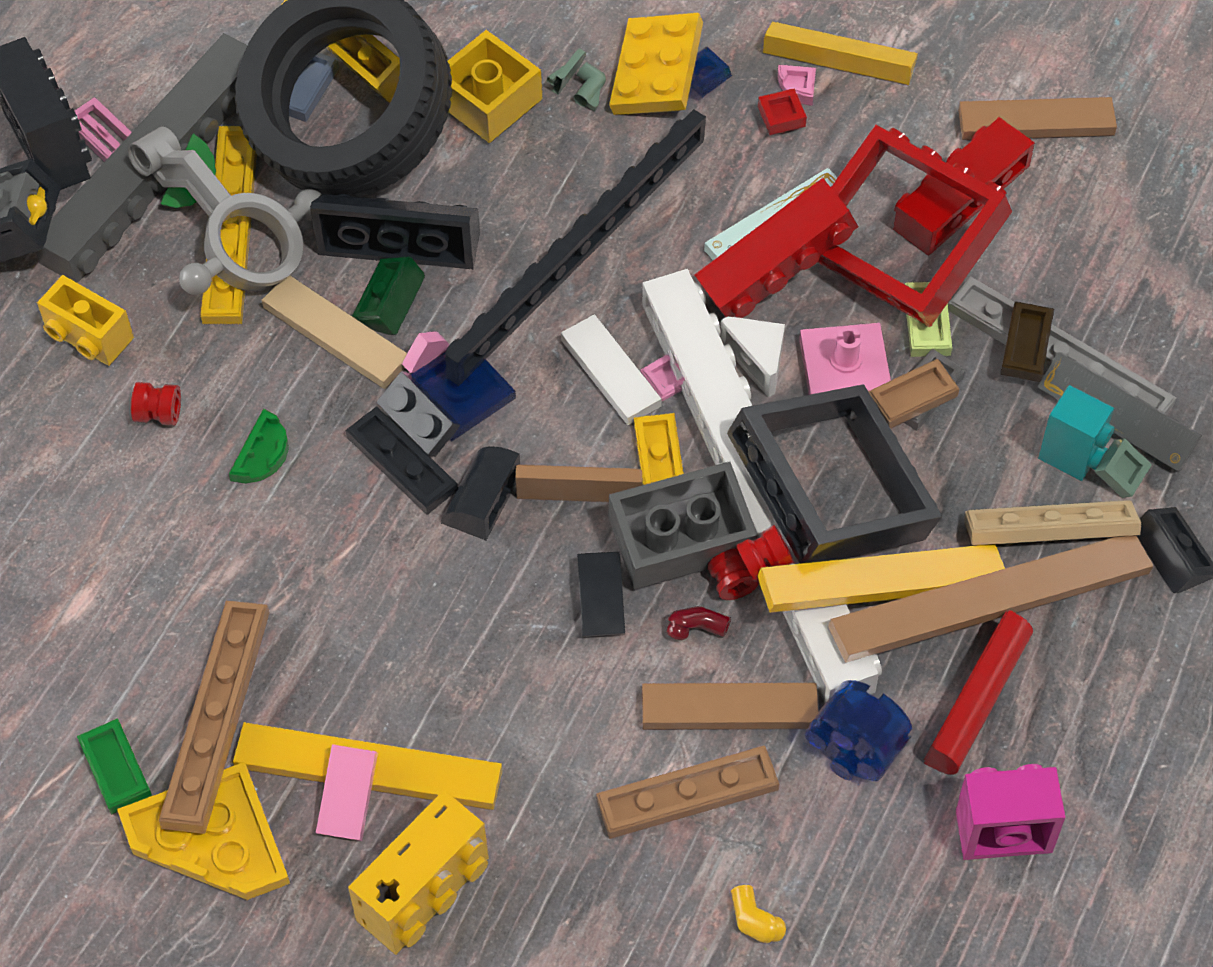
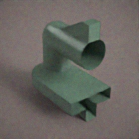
[547,48,606,112]

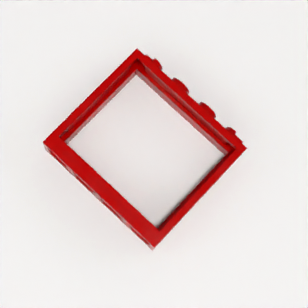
[818,125,1012,328]

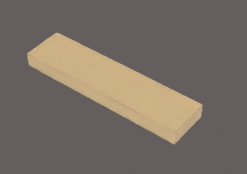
[262,276,407,389]
[965,500,1141,545]

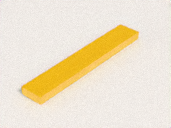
[201,126,257,324]
[757,544,1005,613]
[233,722,502,810]

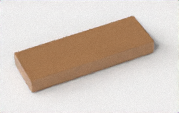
[516,465,642,502]

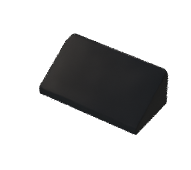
[1136,507,1213,593]

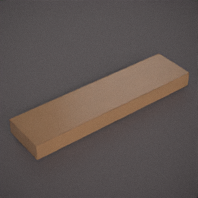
[958,97,1117,140]
[642,683,819,730]
[596,745,779,839]

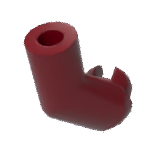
[666,606,731,641]

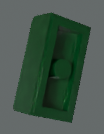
[352,257,425,335]

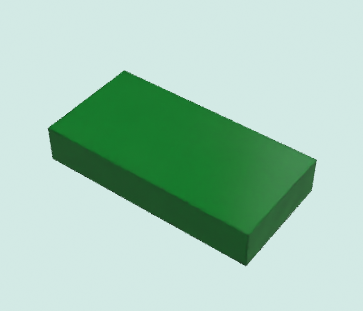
[77,718,152,815]

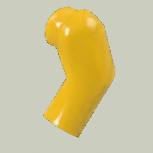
[731,885,786,943]

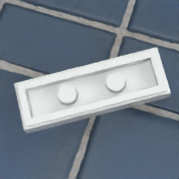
[561,314,662,425]

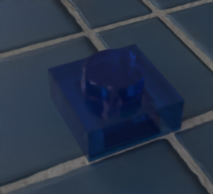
[690,47,732,98]

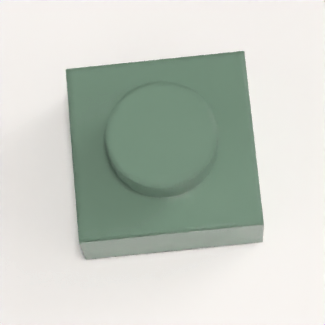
[1095,438,1152,498]

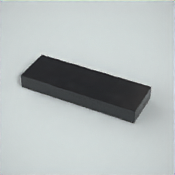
[345,406,458,515]

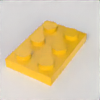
[609,13,703,115]

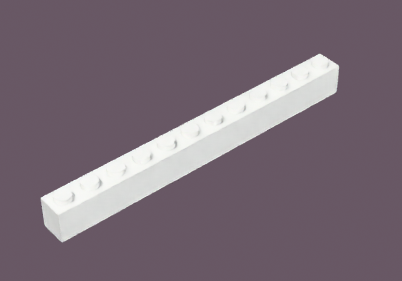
[642,269,882,709]

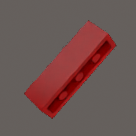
[893,117,1035,256]
[694,177,859,318]

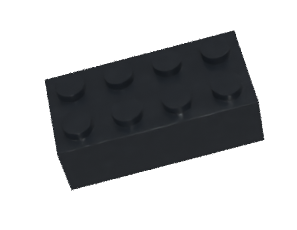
[0,37,92,190]

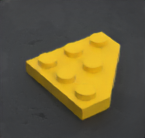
[117,762,290,900]

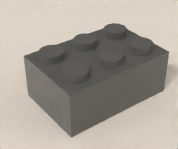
[608,461,758,590]

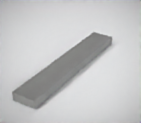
[948,276,1177,414]

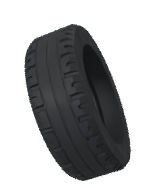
[235,0,452,197]

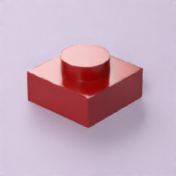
[758,88,807,135]

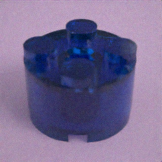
[804,680,912,781]

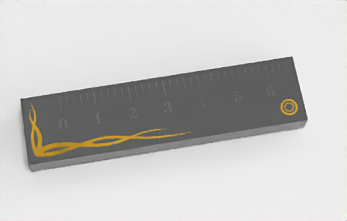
[1038,352,1202,471]

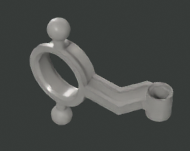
[127,126,322,295]

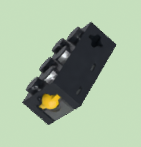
[0,158,61,262]

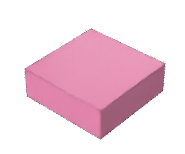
[640,354,685,401]

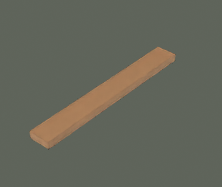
[828,535,1153,663]

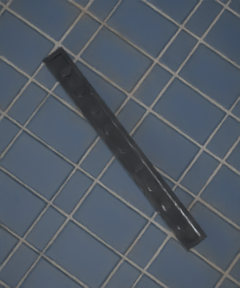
[445,109,706,386]

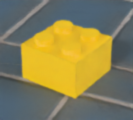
[447,30,542,143]

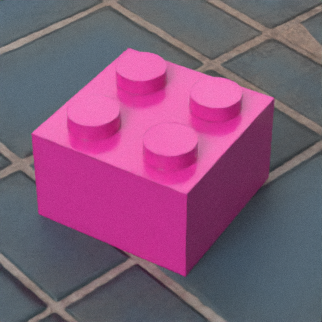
[956,764,1066,860]

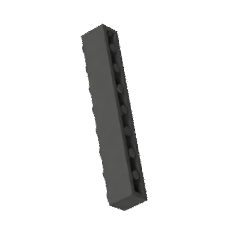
[36,33,247,283]

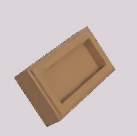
[868,359,959,429]

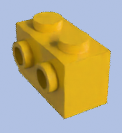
[37,275,134,366]

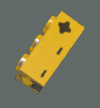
[348,790,489,955]

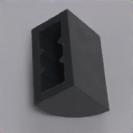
[441,446,520,541]

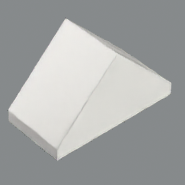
[721,316,785,398]

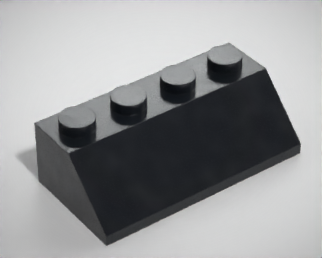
[310,194,480,270]

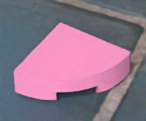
[778,65,816,106]

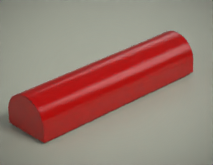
[923,610,1033,775]

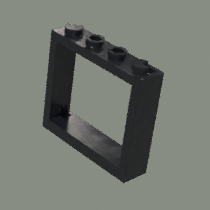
[727,384,942,564]

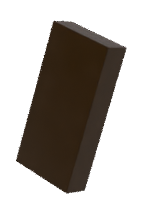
[1000,301,1054,382]

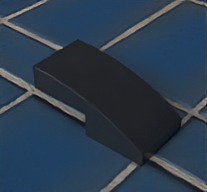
[577,551,625,637]

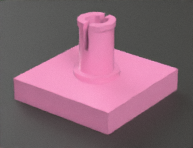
[799,323,891,395]

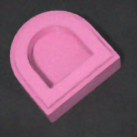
[402,332,449,373]

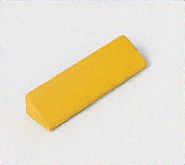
[763,22,918,85]

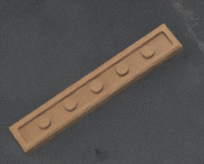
[159,600,270,834]

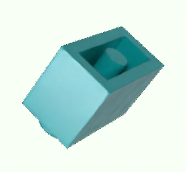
[1038,385,1115,481]

